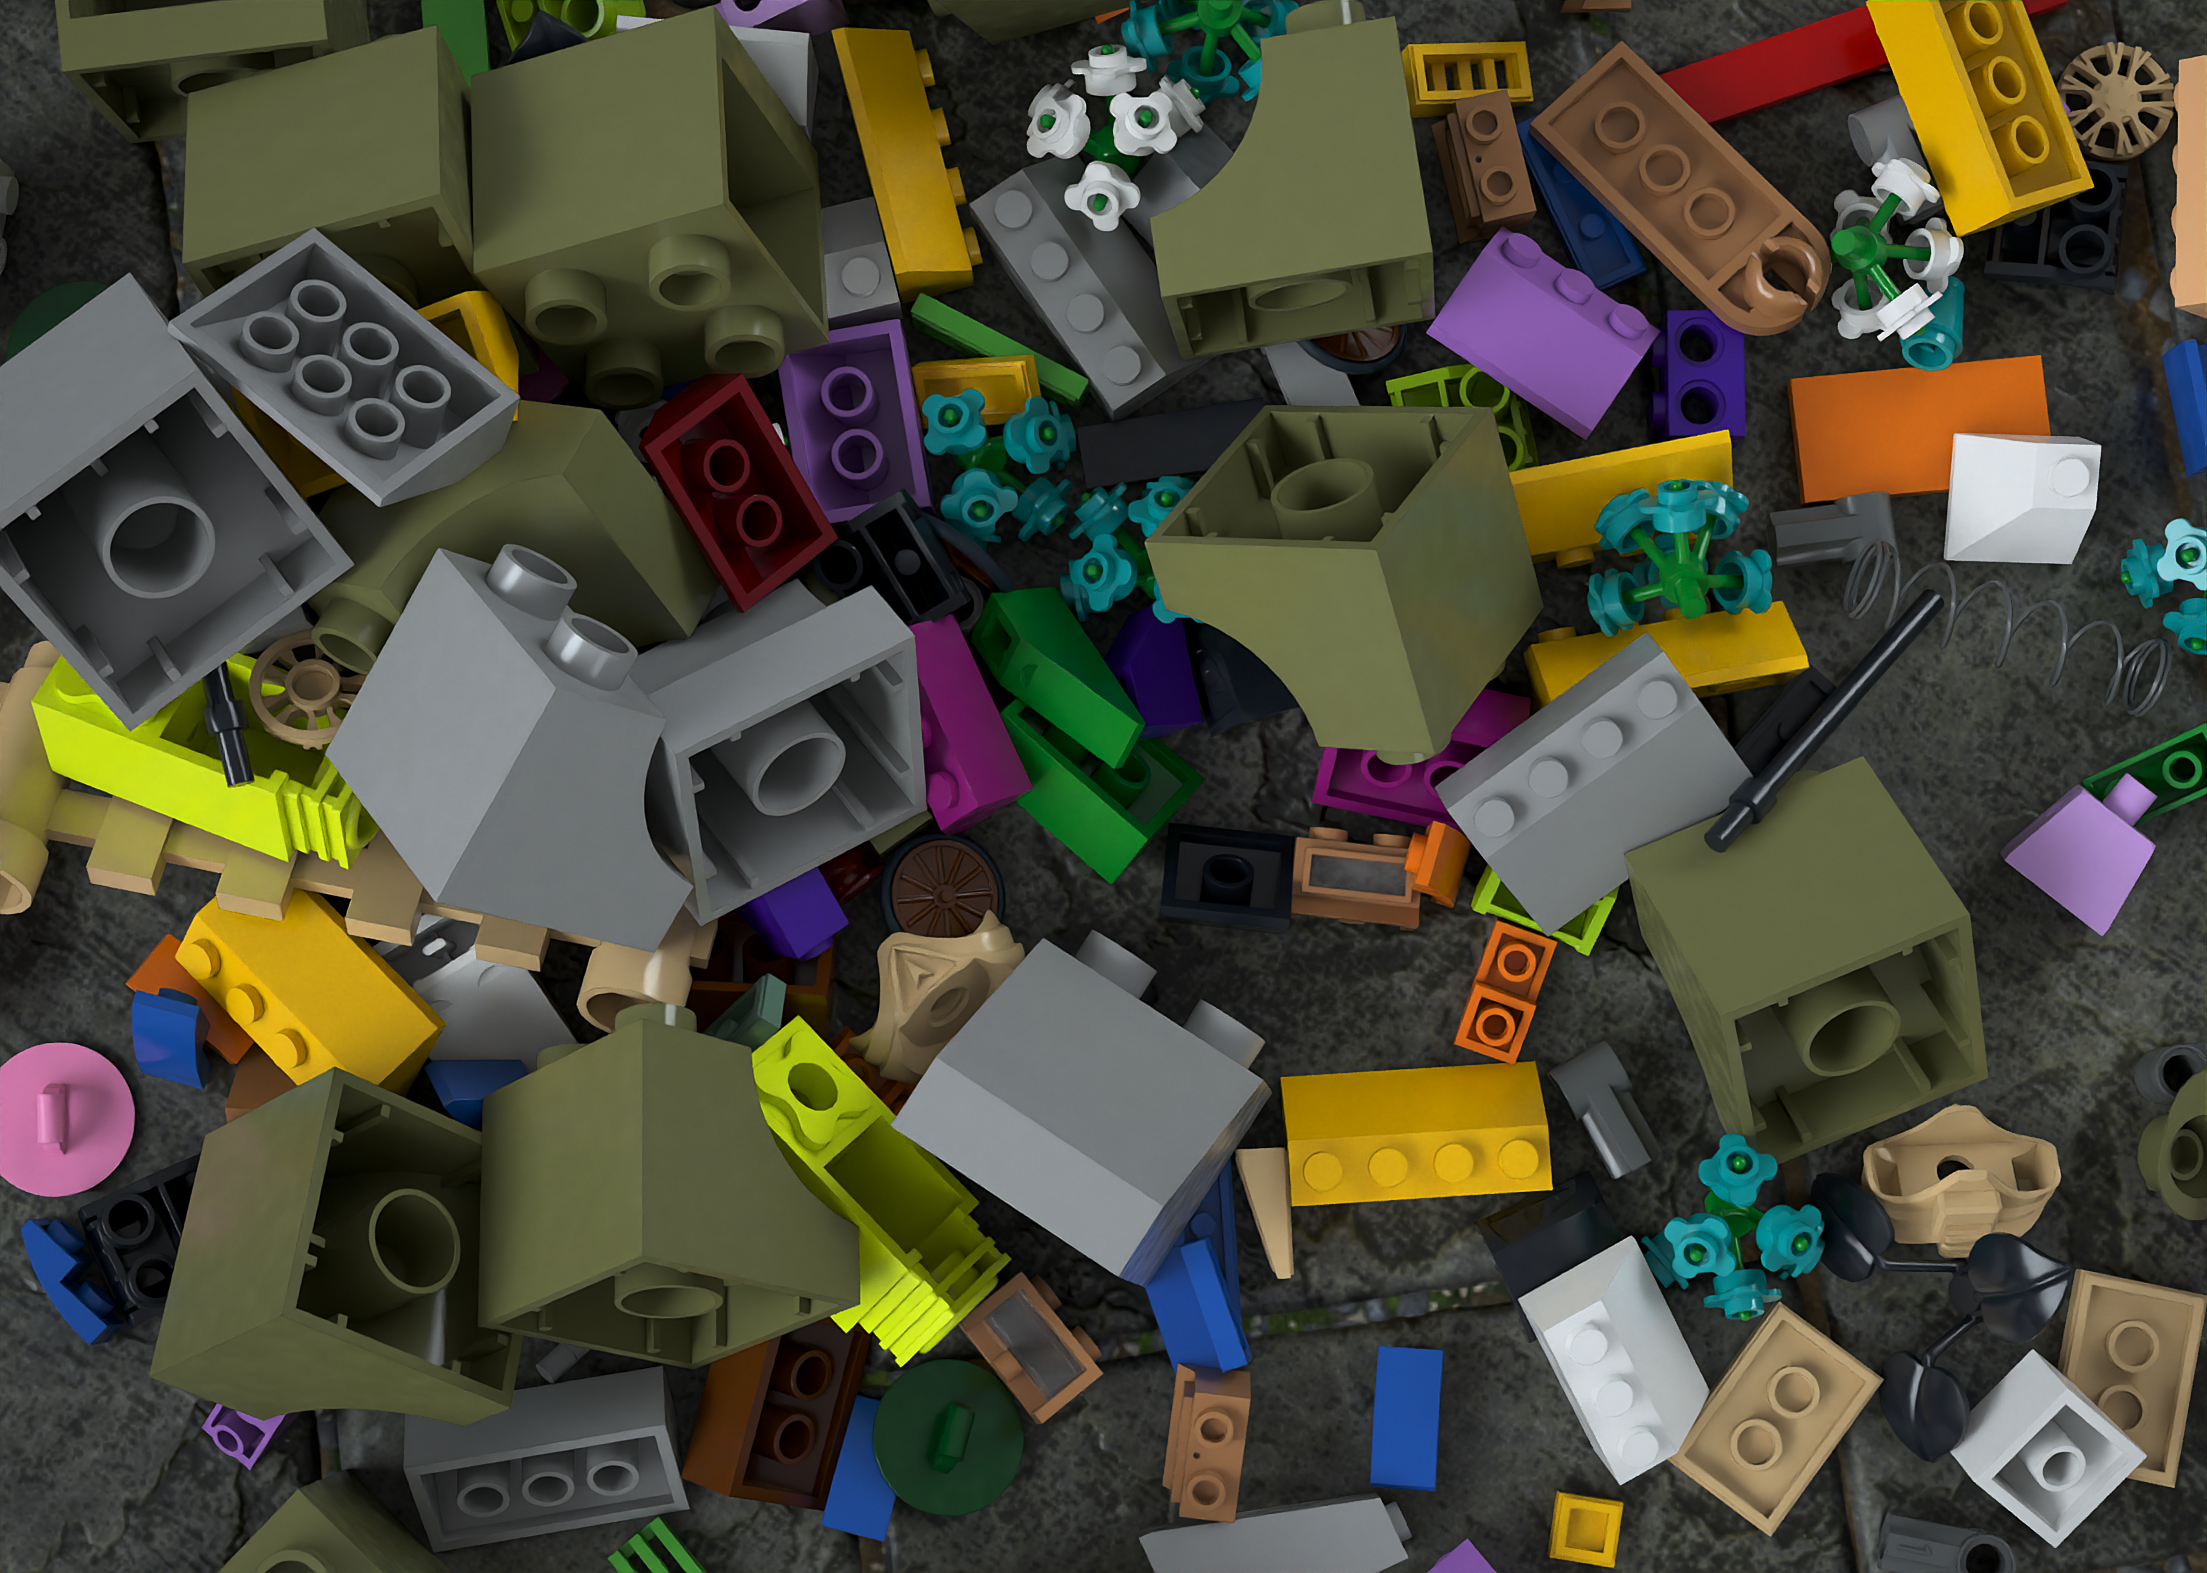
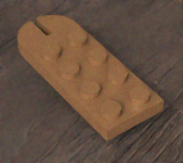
[1529,40,1831,336]

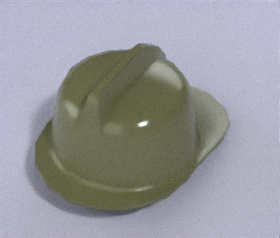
[2138,1068,2207,1220]

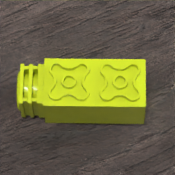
[31,653,380,870]
[752,1015,1012,1367]

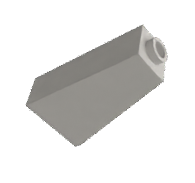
[1138,1492,1412,1573]

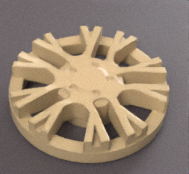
[2056,42,2175,161]
[249,629,367,750]

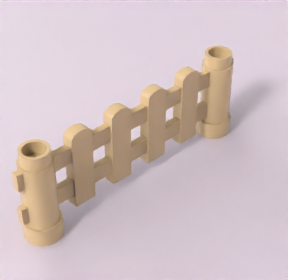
[0,641,718,1034]

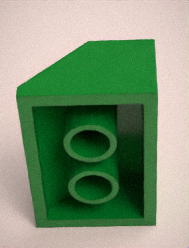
[999,698,1205,885]

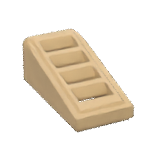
[1234,1147,1294,1279]

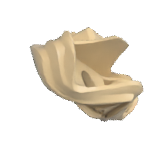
[848,909,1025,1084]
[1861,1104,2061,1258]

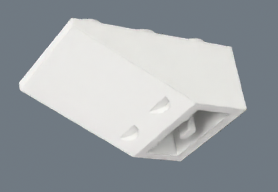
[372,914,579,1072]

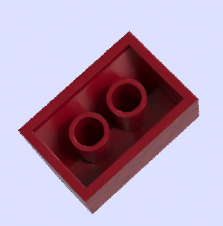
[638,373,838,613]

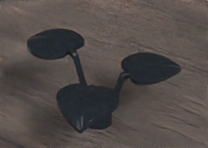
[1810,1172,2076,1463]

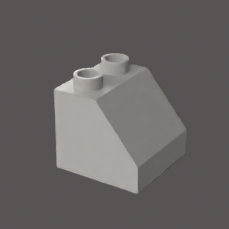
[891,930,1272,1288]

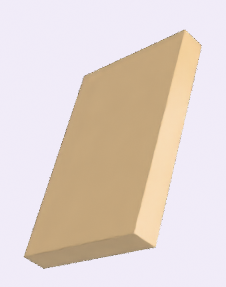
[2057,1269,2207,1488]
[1666,1301,1884,1537]

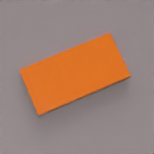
[1787,355,2051,506]

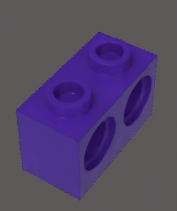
[1648,310,1746,448]

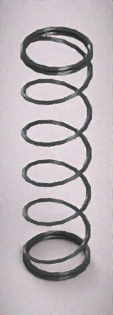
[1844,539,2173,717]

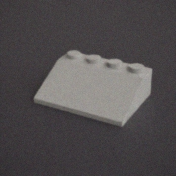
[167,227,521,507]
[1435,632,1753,937]

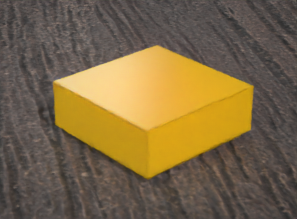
[1547,1491,1624,1568]

